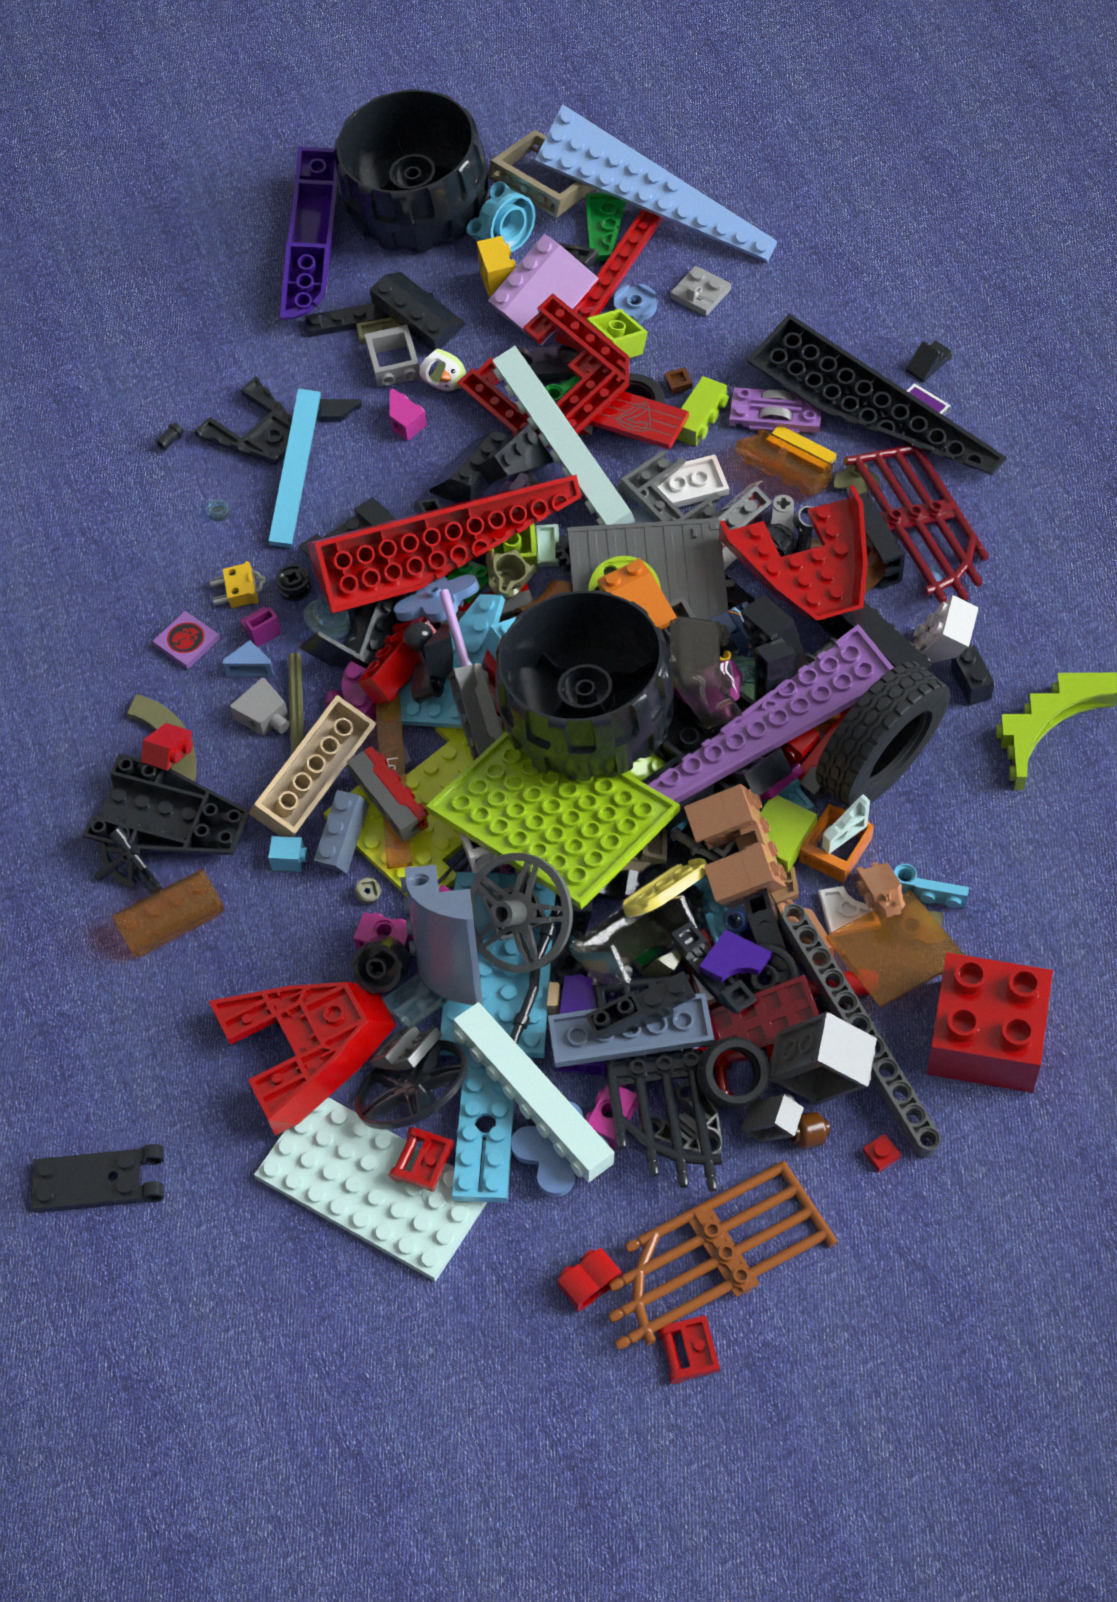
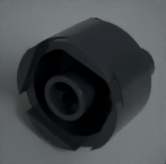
[351,934,411,993]

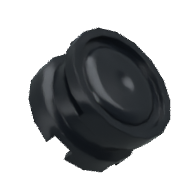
[276,564,311,602]

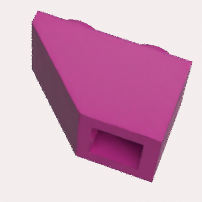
[390,389,427,441]

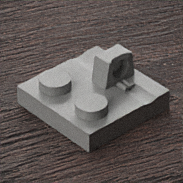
[670,265,731,316]

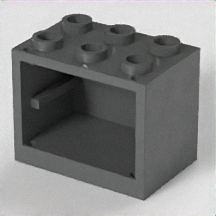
[770,1012,877,1105]

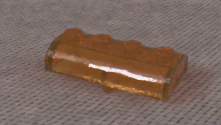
[735,428,834,496]
[111,868,225,958]

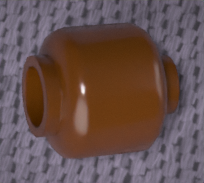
[789,1112,830,1149]

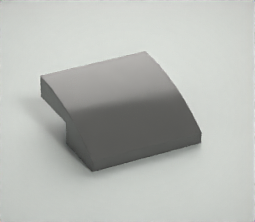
[370,1024,442,1070]

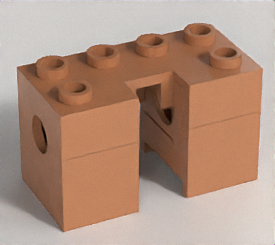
[684,784,787,909]

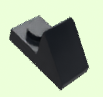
[906,340,953,383]

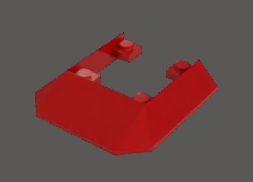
[457,293,630,449]

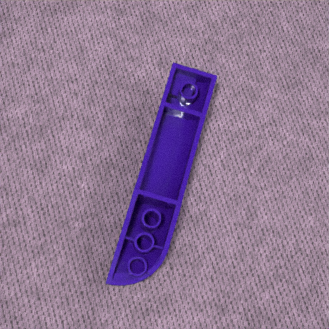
[280,147,338,320]

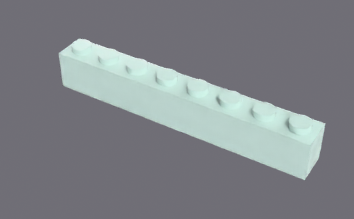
[453,1002,614,1183]

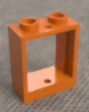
[799,804,874,883]

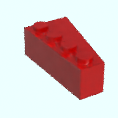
[358,616,436,704]

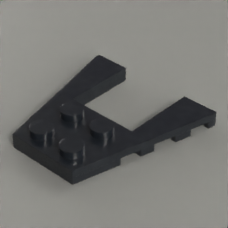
[194,376,293,465]

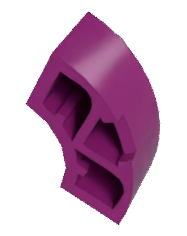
[342,661,379,721]

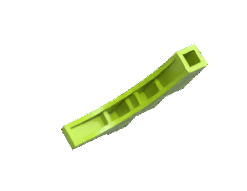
[995,672,1117,790]

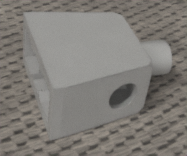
[230,678,290,735]

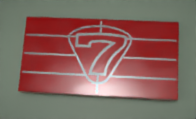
[589,391,689,450]

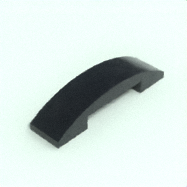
[670,921,757,1015]

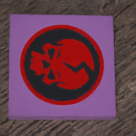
[153,611,220,670]

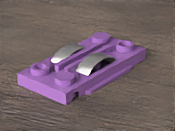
[729,387,822,433]

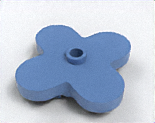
[394,575,479,623]
[511,1101,610,1197]

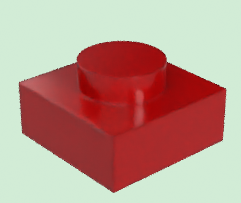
[863,1134,901,1172]

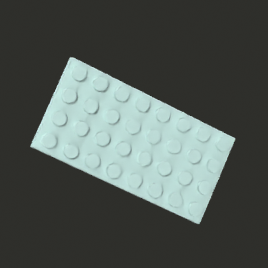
[254,1097,487,1282]

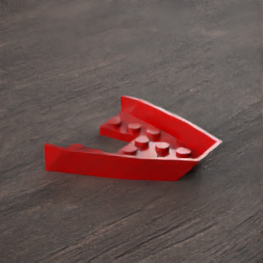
[718,485,868,621]
[209,982,397,1135]

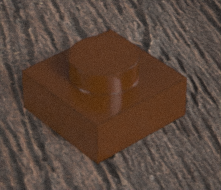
[664,367,693,394]

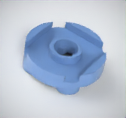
[614,284,657,325]

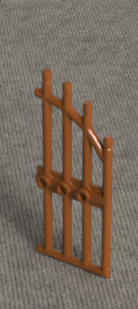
[608,1160,838,1350]

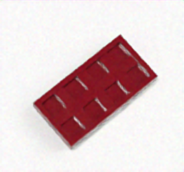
[709,975,820,1049]

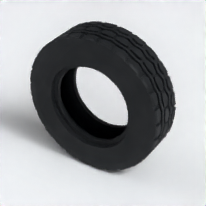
[815,661,950,808]

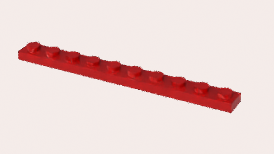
[556,209,664,348]

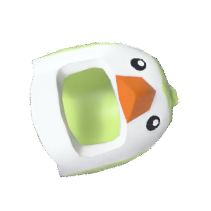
[420,349,466,392]

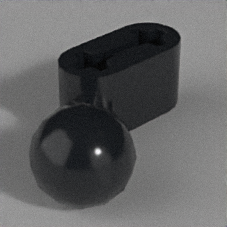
[403,622,445,703]

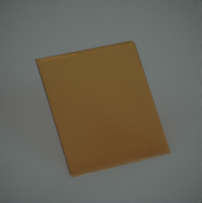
[825,890,965,1007]

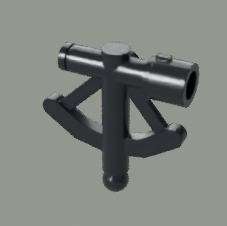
[94,826,147,888]

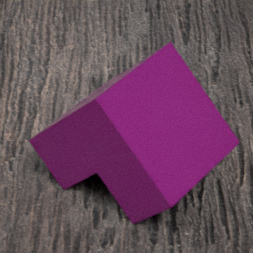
[239,606,282,647]

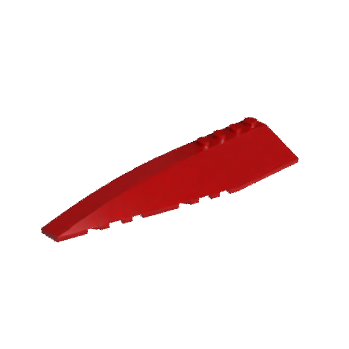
[307,475,582,613]

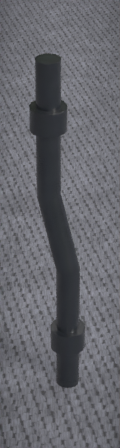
[510,910,561,1045]

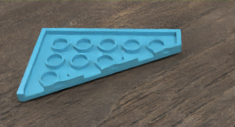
[382,594,505,729]

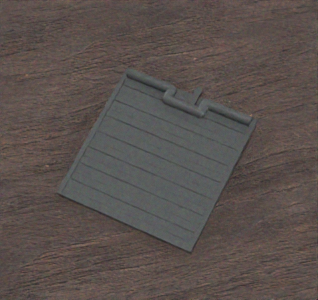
[568,518,735,662]

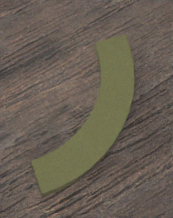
[127,694,197,782]

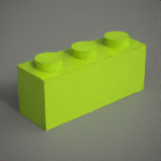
[676,376,729,447]

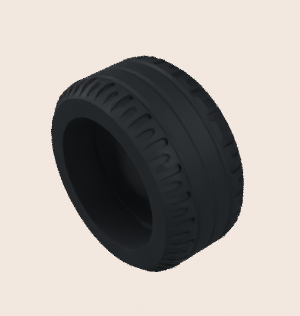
[697,1037,770,1109]

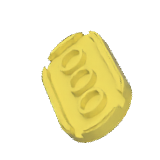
[622,858,707,917]

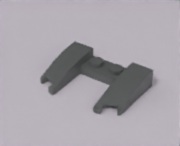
[618,450,724,522]

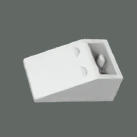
[913,595,978,663]

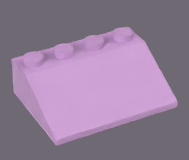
[488,234,598,346]

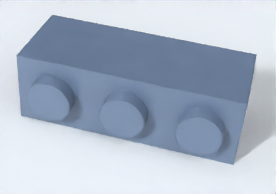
[314,790,370,874]

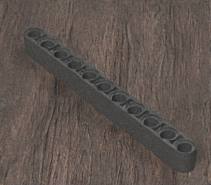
[780,904,941,1158]

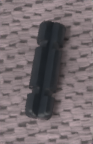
[133,865,162,896]

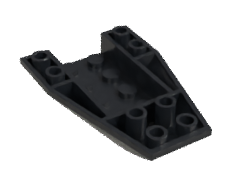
[83,754,250,855]

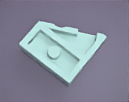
[822,794,870,854]

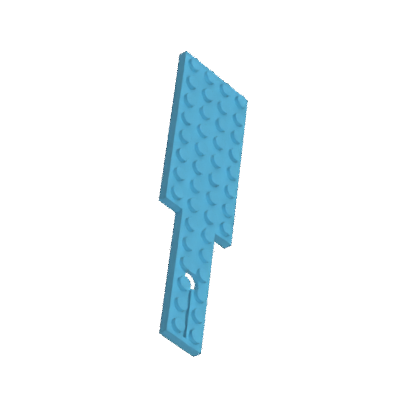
[440,872,556,1203]

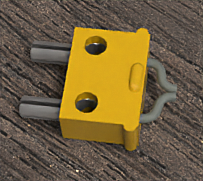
[209,561,266,608]

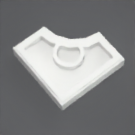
[818,886,881,939]

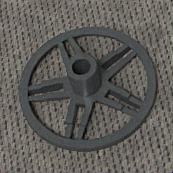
[470,853,573,973]

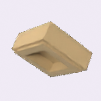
[547,982,561,1016]

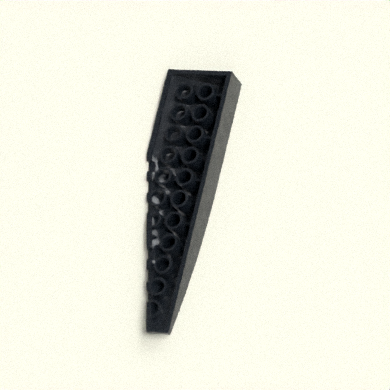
[747,313,1007,475]

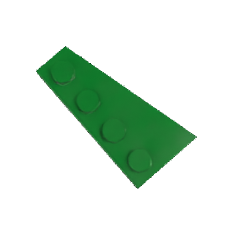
[585,192,627,262]

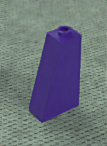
[553,974,606,1076]

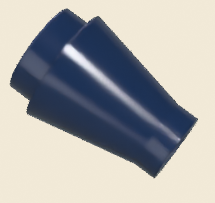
[723,906,749,933]

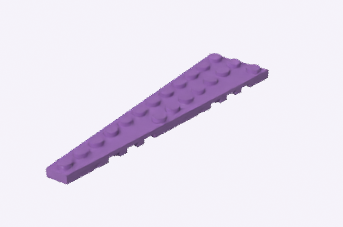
[648,624,894,803]

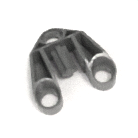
[640,1080,722,1154]

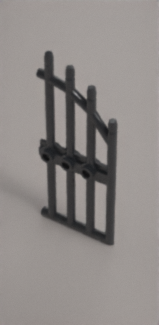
[593,972,722,1192]

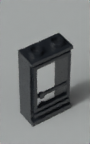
[859,491,906,589]

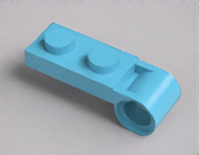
[894,864,969,908]

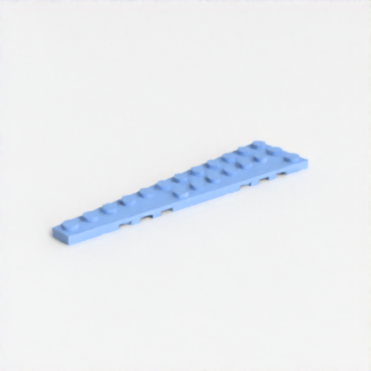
[535,104,777,263]

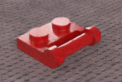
[388,1127,454,1192]
[657,1315,720,1384]

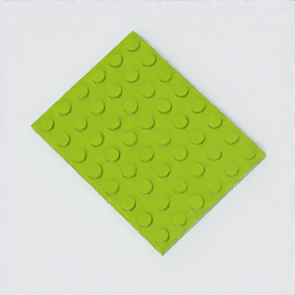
[426,732,680,910]

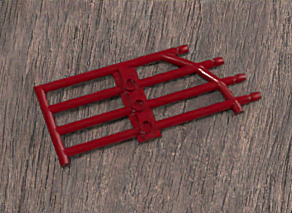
[844,445,989,604]

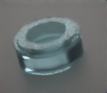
[207,499,231,522]

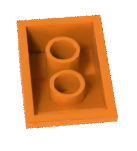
[597,558,678,630]

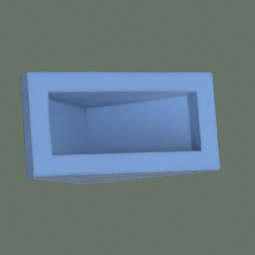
[223,640,274,677]

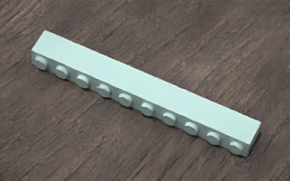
[492,346,635,525]

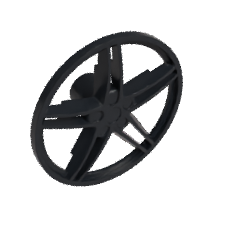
[354,1040,468,1130]

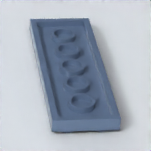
[548,993,714,1068]

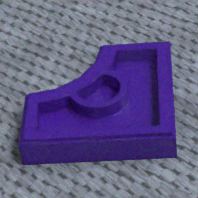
[699,930,771,983]

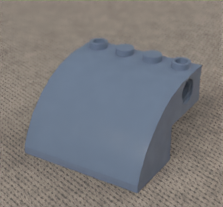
[400,865,483,1005]

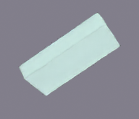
[535,524,559,568]

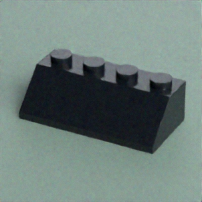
[370,271,465,351]
[429,431,508,503]

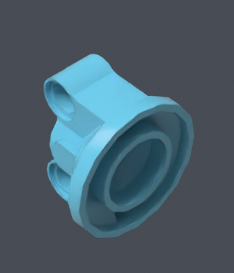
[467,181,536,252]

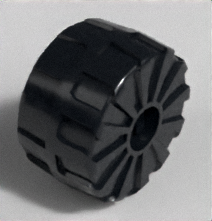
[334,89,489,252]
[495,590,674,781]

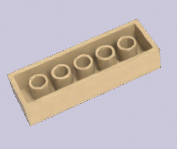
[249,695,377,837]

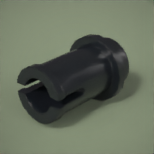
[155,422,184,451]

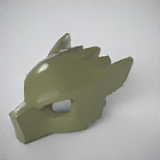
[486,549,536,599]

